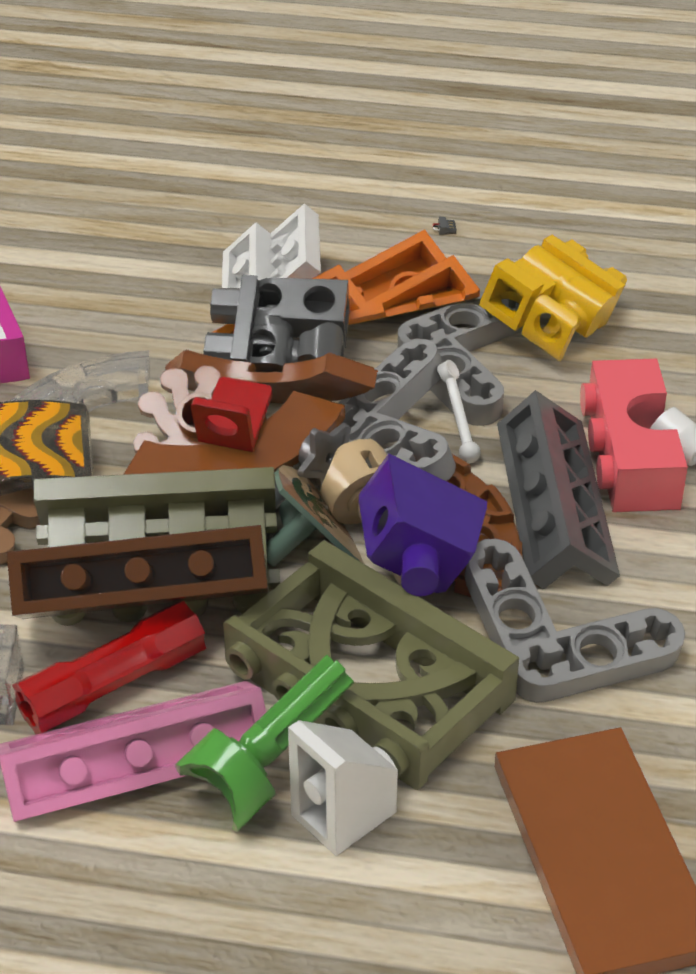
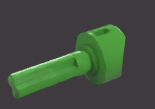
[175,655,354,831]

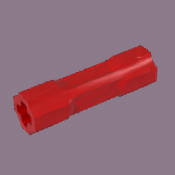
[12,601,207,734]

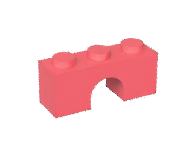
[580,358,688,512]

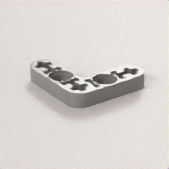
[398,292,523,426]
[339,339,456,481]
[464,539,685,703]

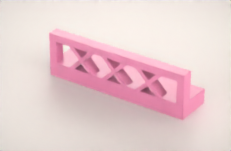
[0,681,266,822]

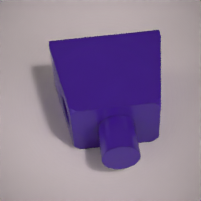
[358,453,487,596]

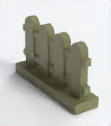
[34,467,280,626]

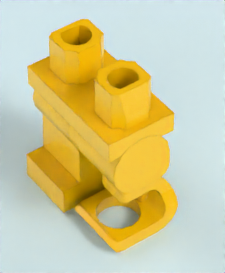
[479,234,627,362]

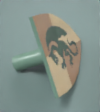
[266,465,363,567]

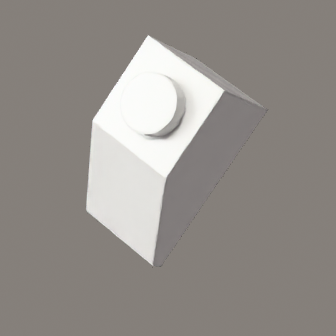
[288,720,398,856]

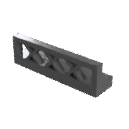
[497,390,620,589]

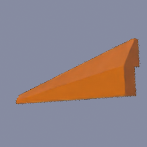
[213,229,480,334]

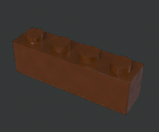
[6,525,268,619]

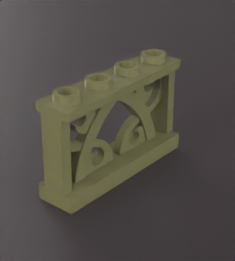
[223,540,519,790]

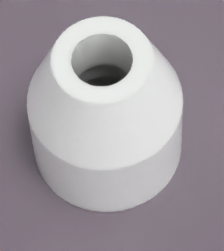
[650,407,696,466]

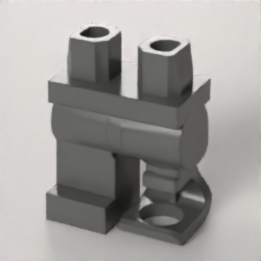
[203,275,350,373]

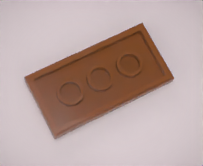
[494,727,696,974]

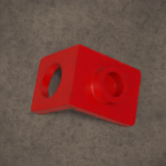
[191,377,273,452]

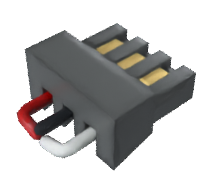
[433,216,457,235]

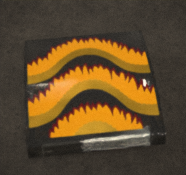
[0,400,94,496]

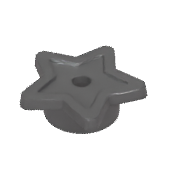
[297,422,351,490]

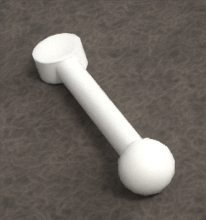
[437,360,481,463]

